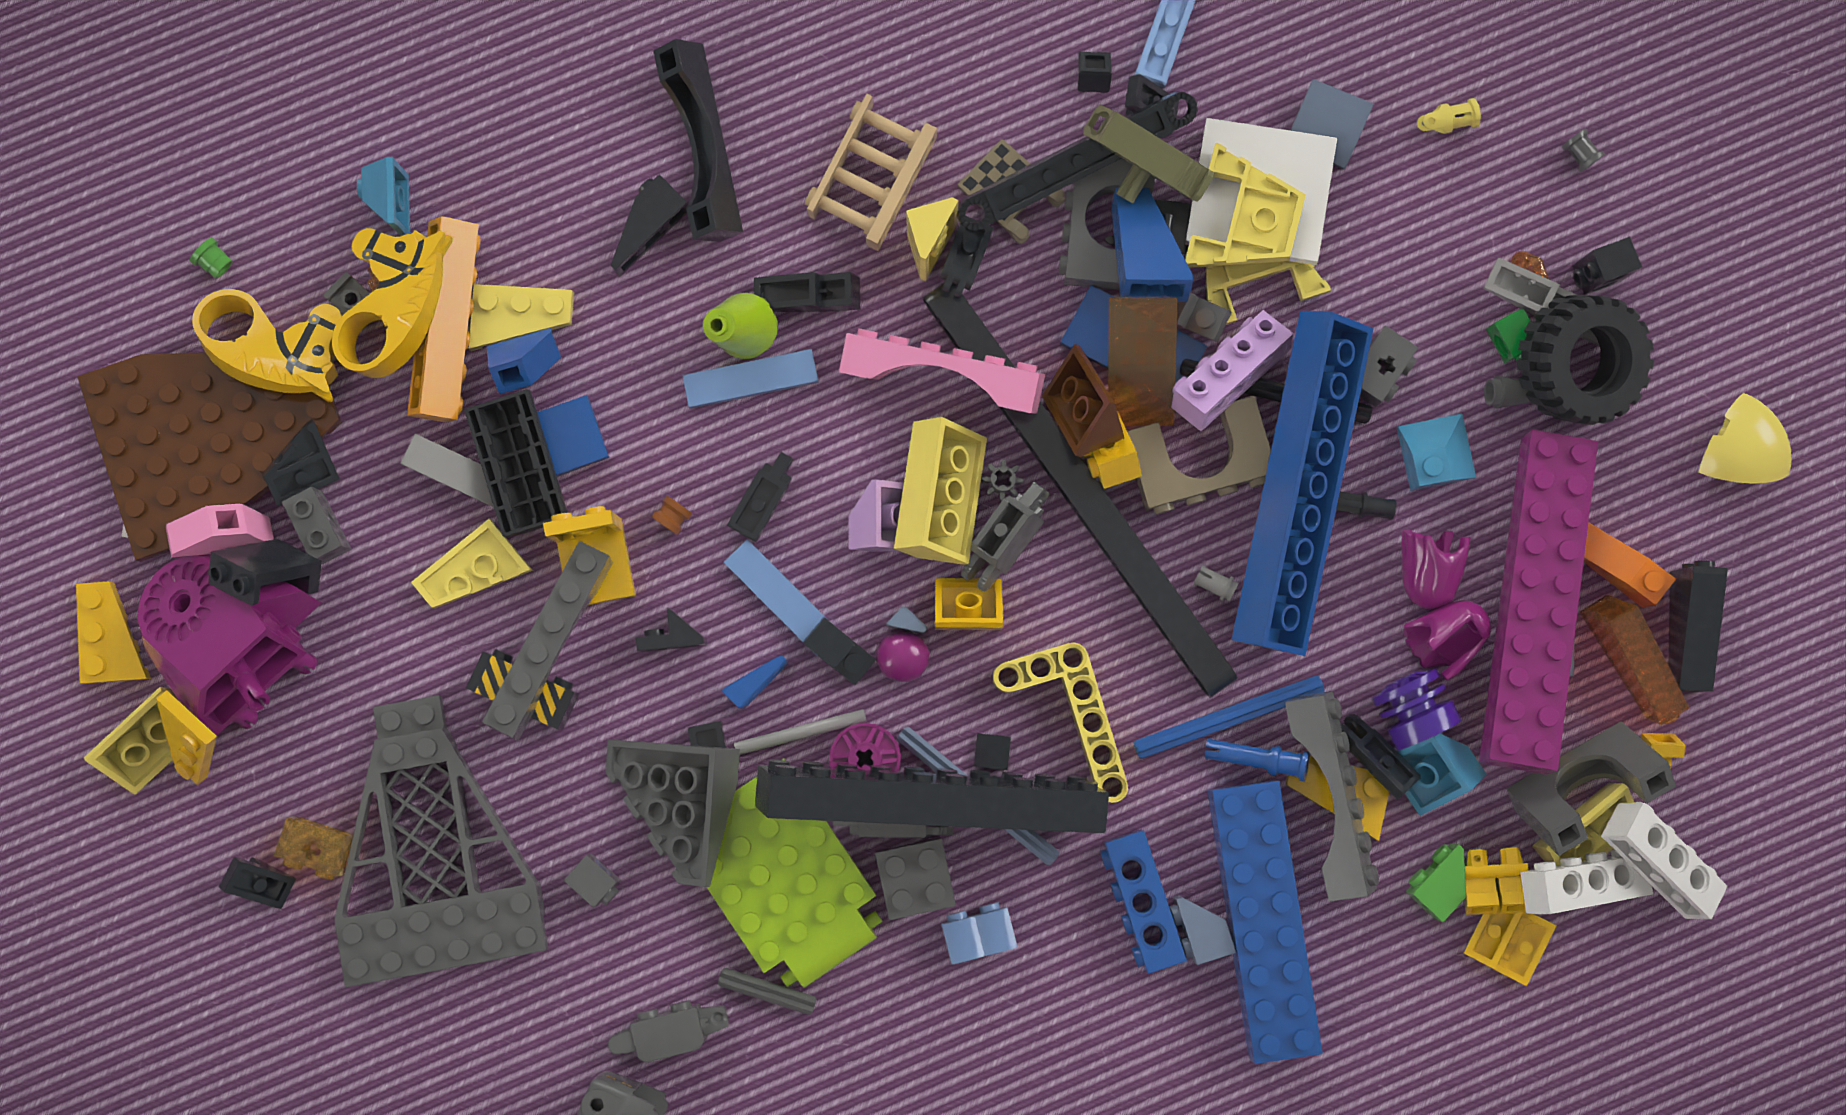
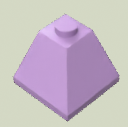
[849,480,904,551]

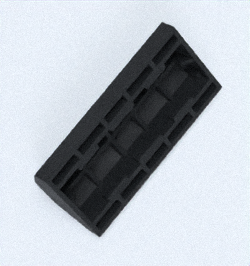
[464,389,568,537]

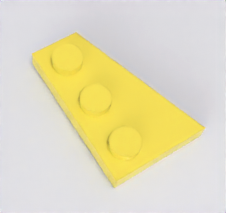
[469,284,574,351]
[411,519,533,609]

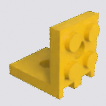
[543,506,636,605]

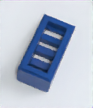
[722,655,789,709]

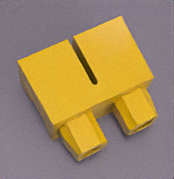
[1465,847,1529,915]

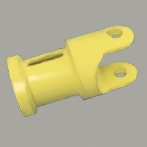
[1417,98,1481,134]

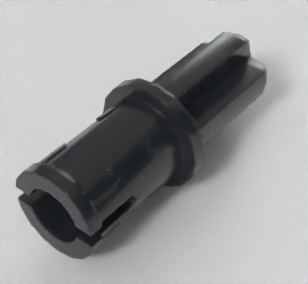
[1336,491,1397,520]

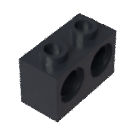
[1572,236,1642,295]

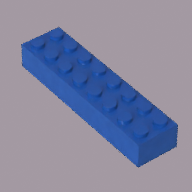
[1207,780,1323,1064]

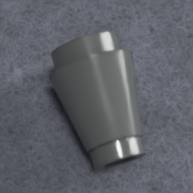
[1484,376,1530,409]

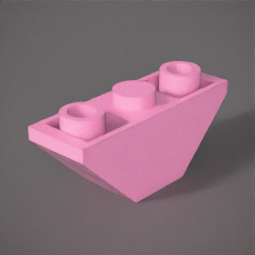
[166,504,274,557]

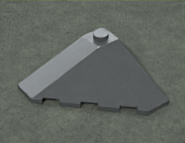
[606,739,740,887]

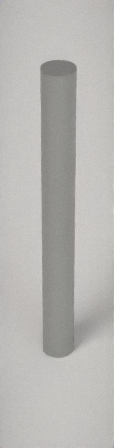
[734,709,867,755]

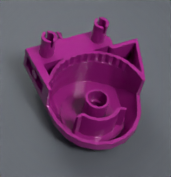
[137,554,322,735]

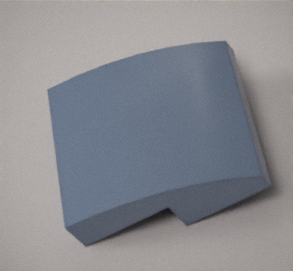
[1290,79,1374,170]

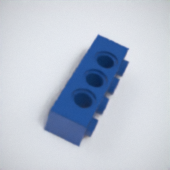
[1100,829,1187,974]

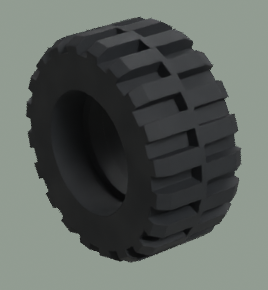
[1517,295,1654,425]

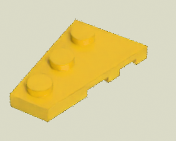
[1285,752,1389,841]

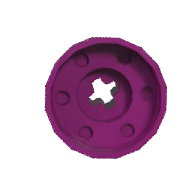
[829,723,901,772]

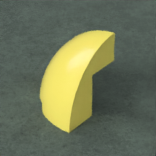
[1698,393,1792,484]

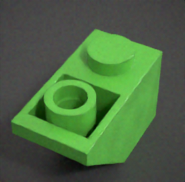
[1406,843,1466,922]

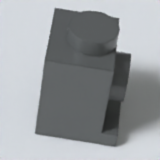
[323,272,370,324]

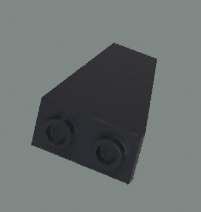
[1668,561,1727,692]

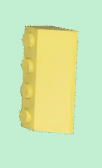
[894,417,987,565]

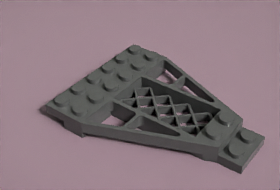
[334,695,549,987]

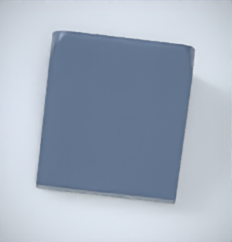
[886,606,927,634]

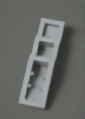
[1483,257,1599,346]

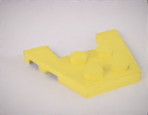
[1185,143,1306,268]
[1206,261,1331,325]

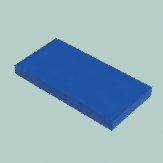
[1060,285,1207,403]

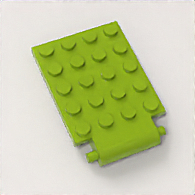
[707,758,883,988]

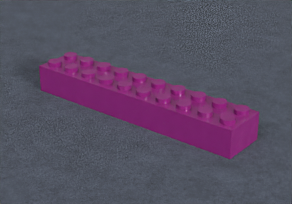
[1479,430,1598,775]

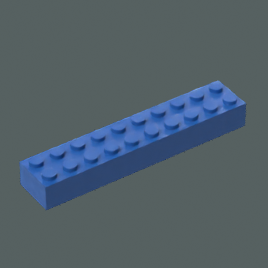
[1232,311,1374,656]

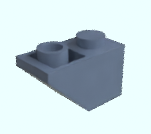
[1170,895,1236,965]

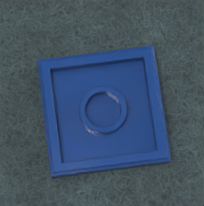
[537,395,610,477]

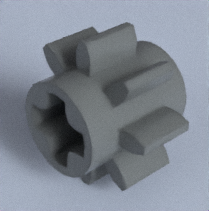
[982,459,1024,502]

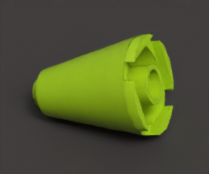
[703,293,778,359]

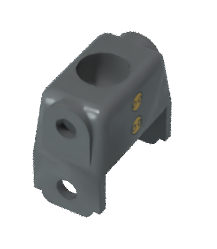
[578,1071,669,1115]

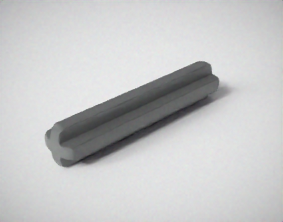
[718,968,816,1015]

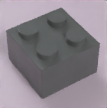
[875,837,956,920]

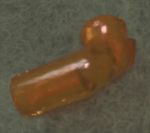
[1511,251,1550,280]

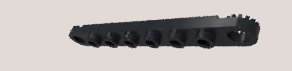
[957,91,1198,231]

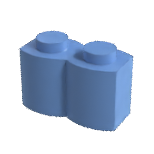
[941,902,1018,965]

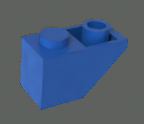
[487,328,561,394]

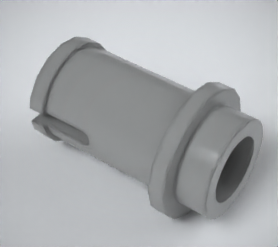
[1194,565,1238,601]

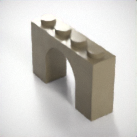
[1127,396,1271,515]

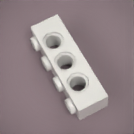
[1601,802,1727,919]
[1520,849,1653,914]

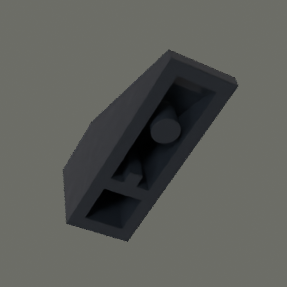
[611,174,688,277]

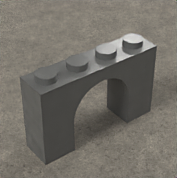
[1059,159,1155,290]
[1506,721,1676,856]

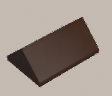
[1042,344,1124,457]

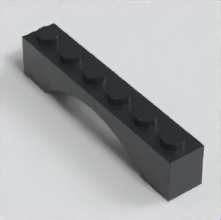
[653,39,743,242]

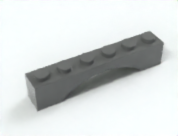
[482,541,613,741]
[1285,691,1379,901]

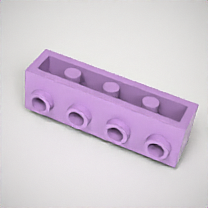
[1171,310,1294,431]

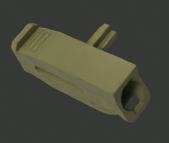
[1083,104,1215,203]

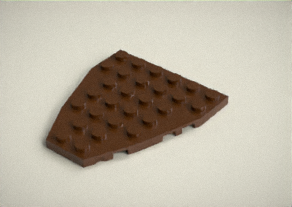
[77,352,342,562]

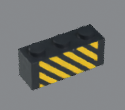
[466,649,580,730]

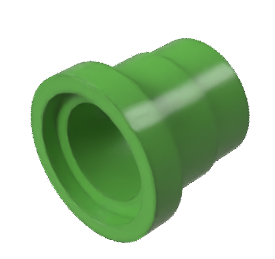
[190,237,233,279]

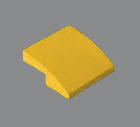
[1464,898,1557,987]

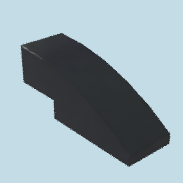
[754,272,860,312]

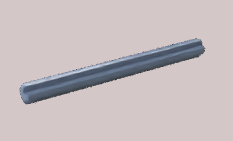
[897,727,1059,865]

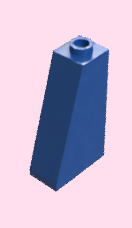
[1111,187,1193,302]

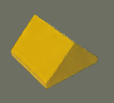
[935,578,1003,630]

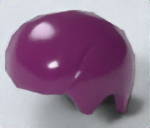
[876,631,930,682]

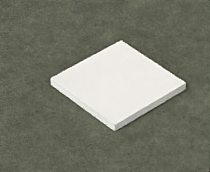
[1185,118,1337,265]

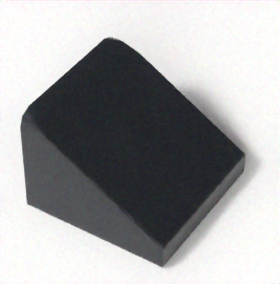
[1077,51,1112,93]
[974,733,1011,770]

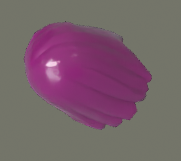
[1401,529,1471,609]
[1403,600,1491,681]

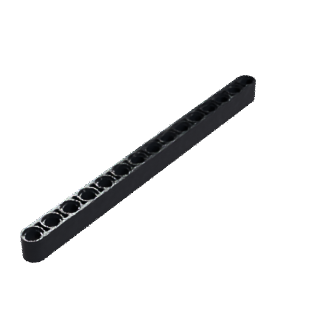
[922,283,1238,698]

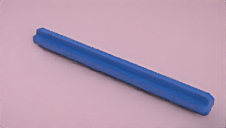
[1134,675,1325,759]

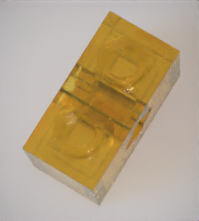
[273,816,353,880]

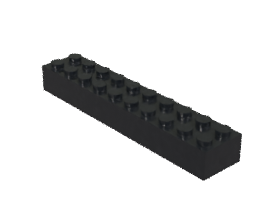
[755,760,1109,833]

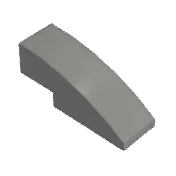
[400,434,494,507]

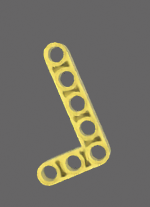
[993,643,1128,803]

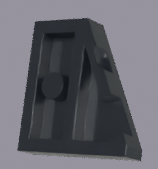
[262,420,340,507]

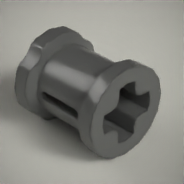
[1561,128,1606,172]

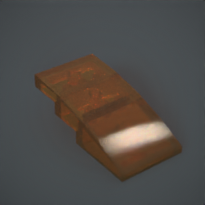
[1108,297,1177,426]

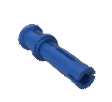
[1205,738,1310,782]

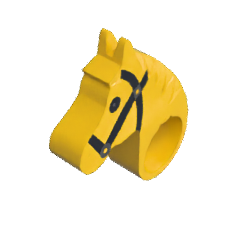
[332,228,453,378]
[192,289,342,402]

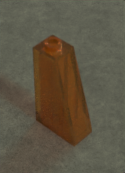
[1579,595,1689,726]

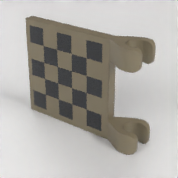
[957,139,1065,245]

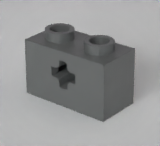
[1360,325,1419,407]
[282,486,352,564]

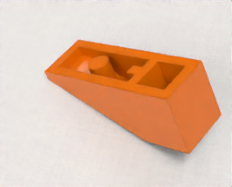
[1584,522,1676,608]

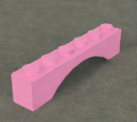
[839,328,1045,414]

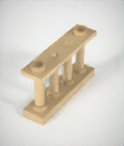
[805,94,937,251]

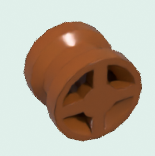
[651,495,693,536]

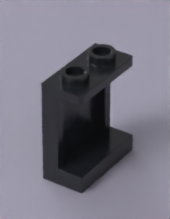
[208,539,322,606]

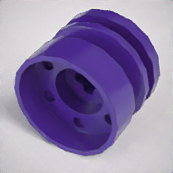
[1371,668,1462,750]

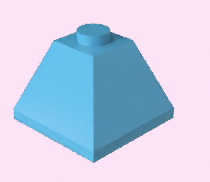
[357,157,410,236]
[1397,414,1477,491]
[1397,734,1487,816]

